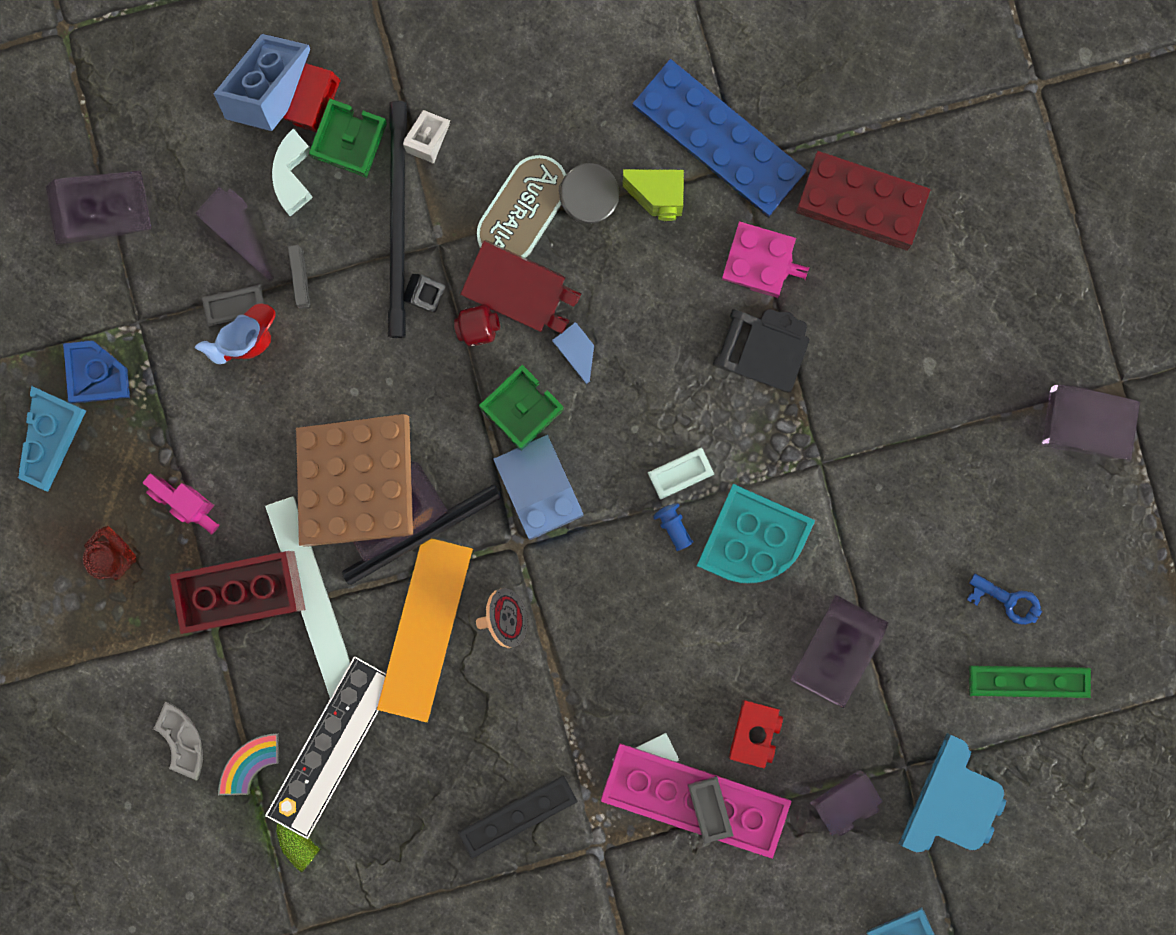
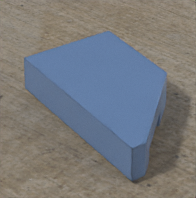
[552,322,594,384]

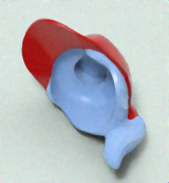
[195,304,276,364]

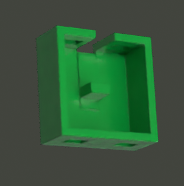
[309,98,387,178]
[479,365,564,451]

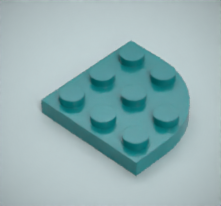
[697,484,815,583]

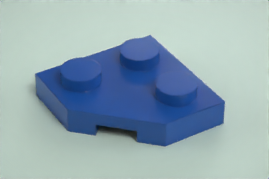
[63,341,130,404]

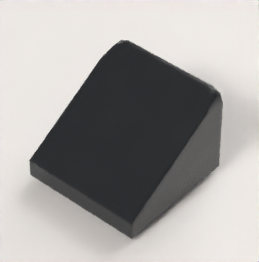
[404,274,446,313]

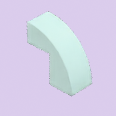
[272,129,312,216]

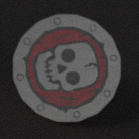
[476,588,527,648]

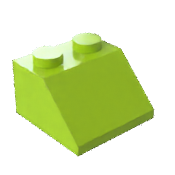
[623,169,684,221]

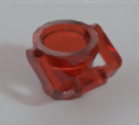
[83,526,136,581]

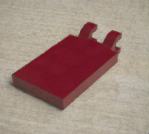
[460,240,582,334]

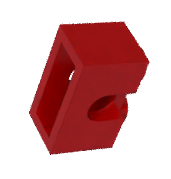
[728,700,783,769]

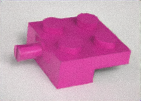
[722,221,809,298]
[143,474,219,535]

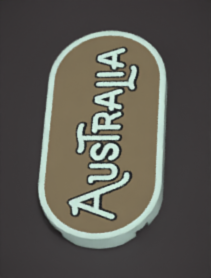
[477,155,566,258]

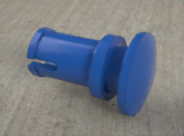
[653,503,693,551]

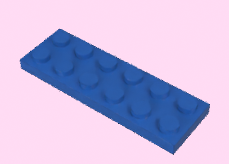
[633,59,807,217]

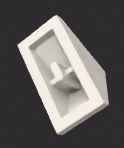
[403,110,450,163]

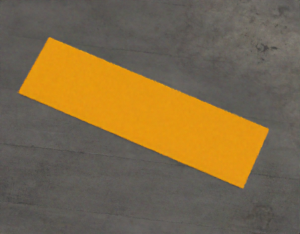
[377,539,473,723]

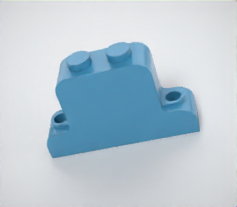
[898,734,1006,852]

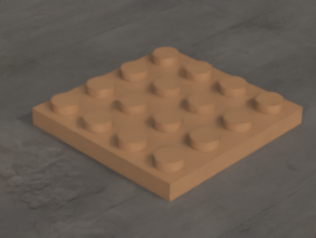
[296,414,413,547]

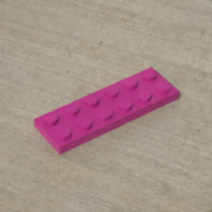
[600,743,791,859]

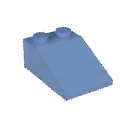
[213,34,310,131]
[493,435,584,540]

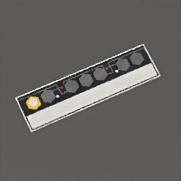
[265,656,386,839]

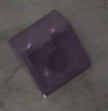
[810,770,882,836]

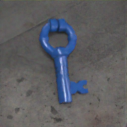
[967,573,1043,625]

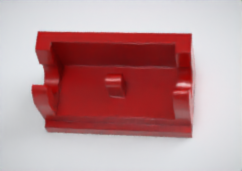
[283,63,341,133]

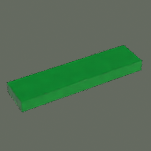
[969,666,1091,698]

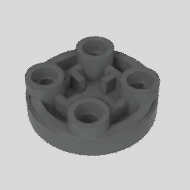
[558,163,619,224]

